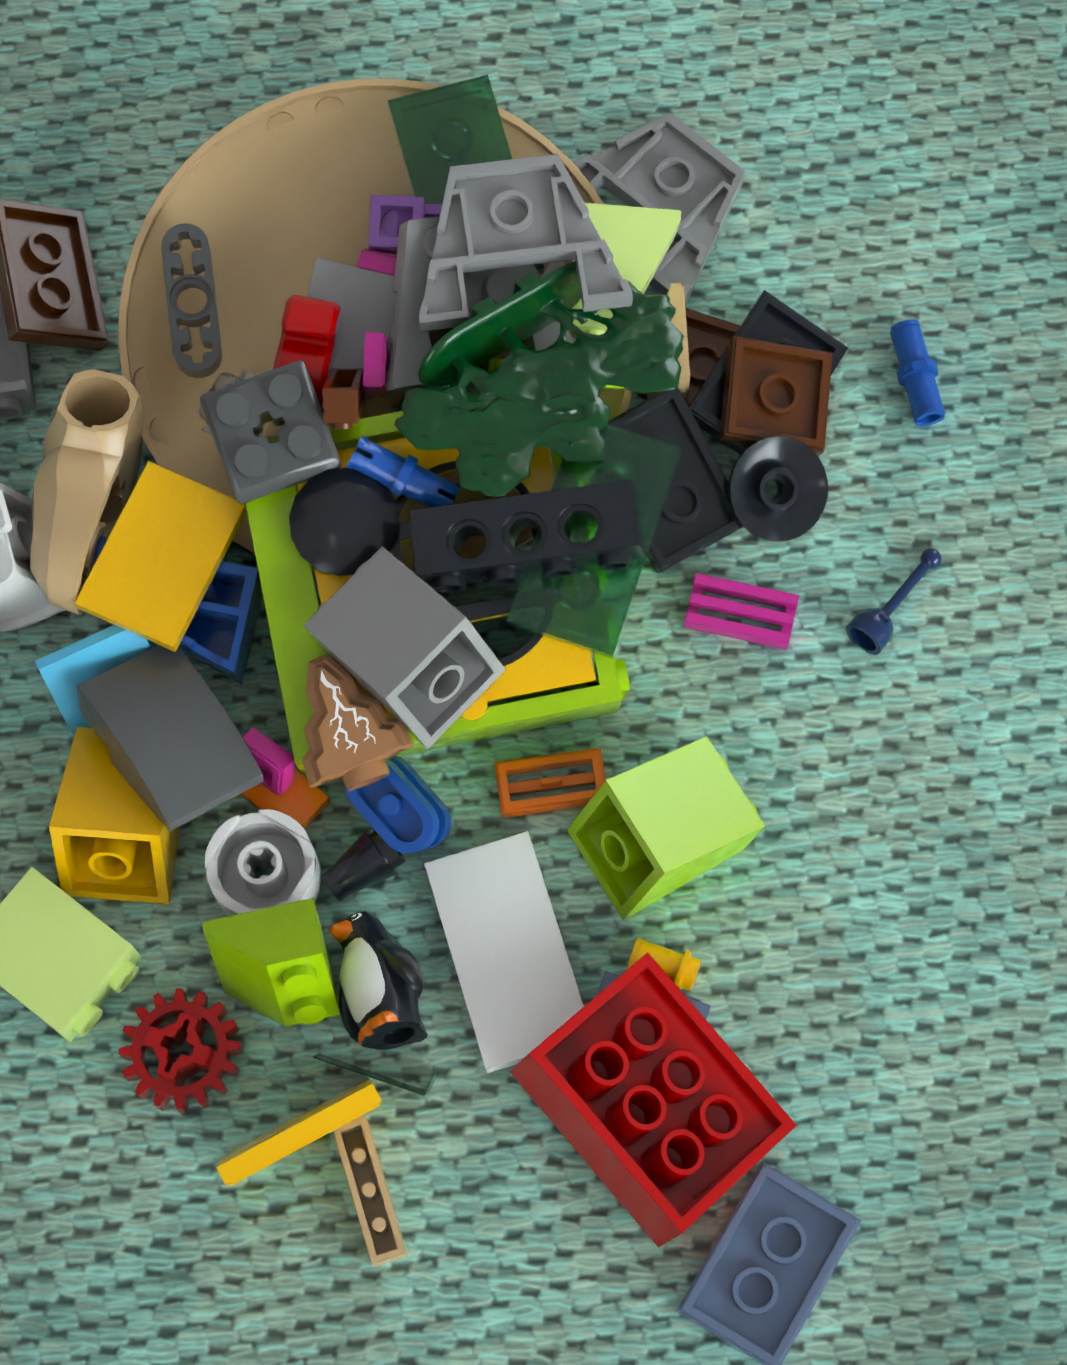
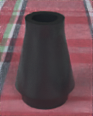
[321,829,406,901]

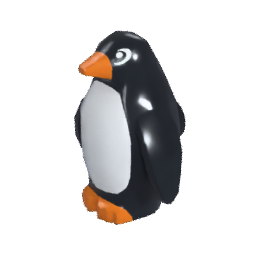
[329,911,428,1050]

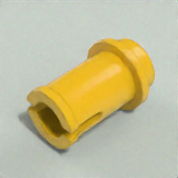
[627,937,701,991]

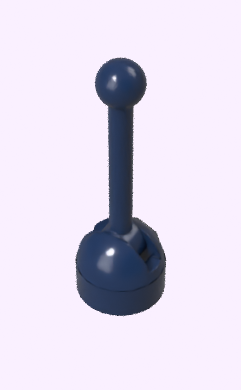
[846,548,942,655]

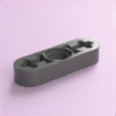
[161,223,222,378]

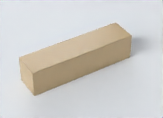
[333,1116,408,1268]

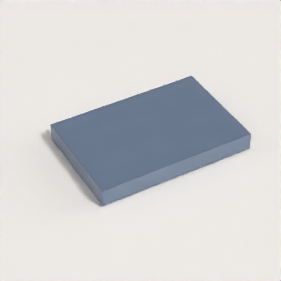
[676,1161,862,1365]

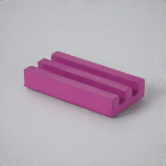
[684,573,799,650]

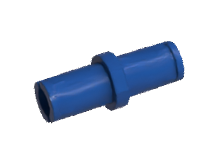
[890,319,945,426]
[347,435,461,507]

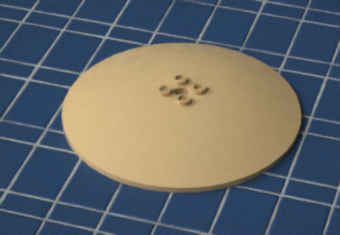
[118,78,632,579]

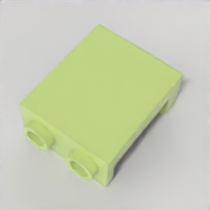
[0,867,141,1043]

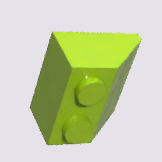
[202,898,340,1027]

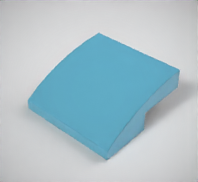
[35,625,151,736]

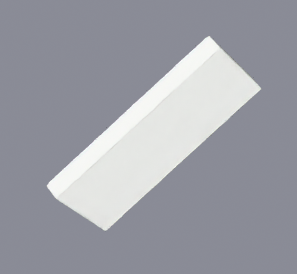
[424,831,584,1073]

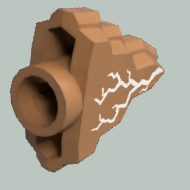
[302,654,414,791]

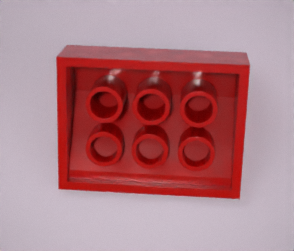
[510,952,797,1248]

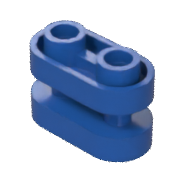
[344,756,451,853]

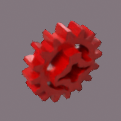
[119,988,243,1113]

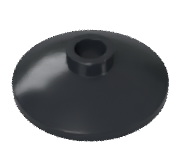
[728,436,828,542]

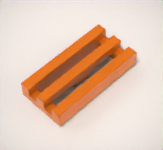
[494,748,606,818]

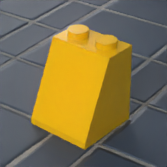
[49,727,180,905]

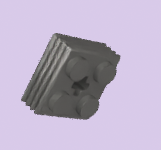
[200,360,341,504]

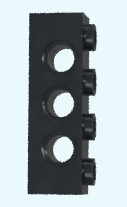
[409,479,645,593]

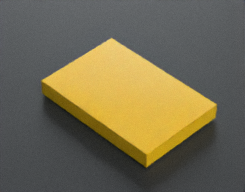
[75,461,247,652]
[216,1078,382,1186]

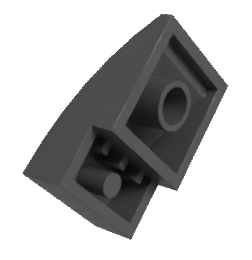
[76,645,264,832]

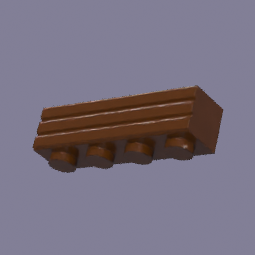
[322,368,366,429]

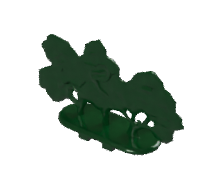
[394,262,684,497]

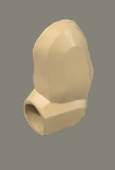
[30,369,143,616]

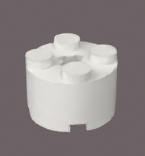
[205,809,322,916]

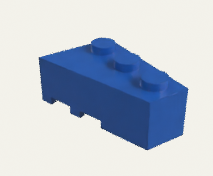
[92,536,263,685]

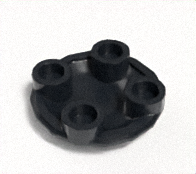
[289,468,400,576]

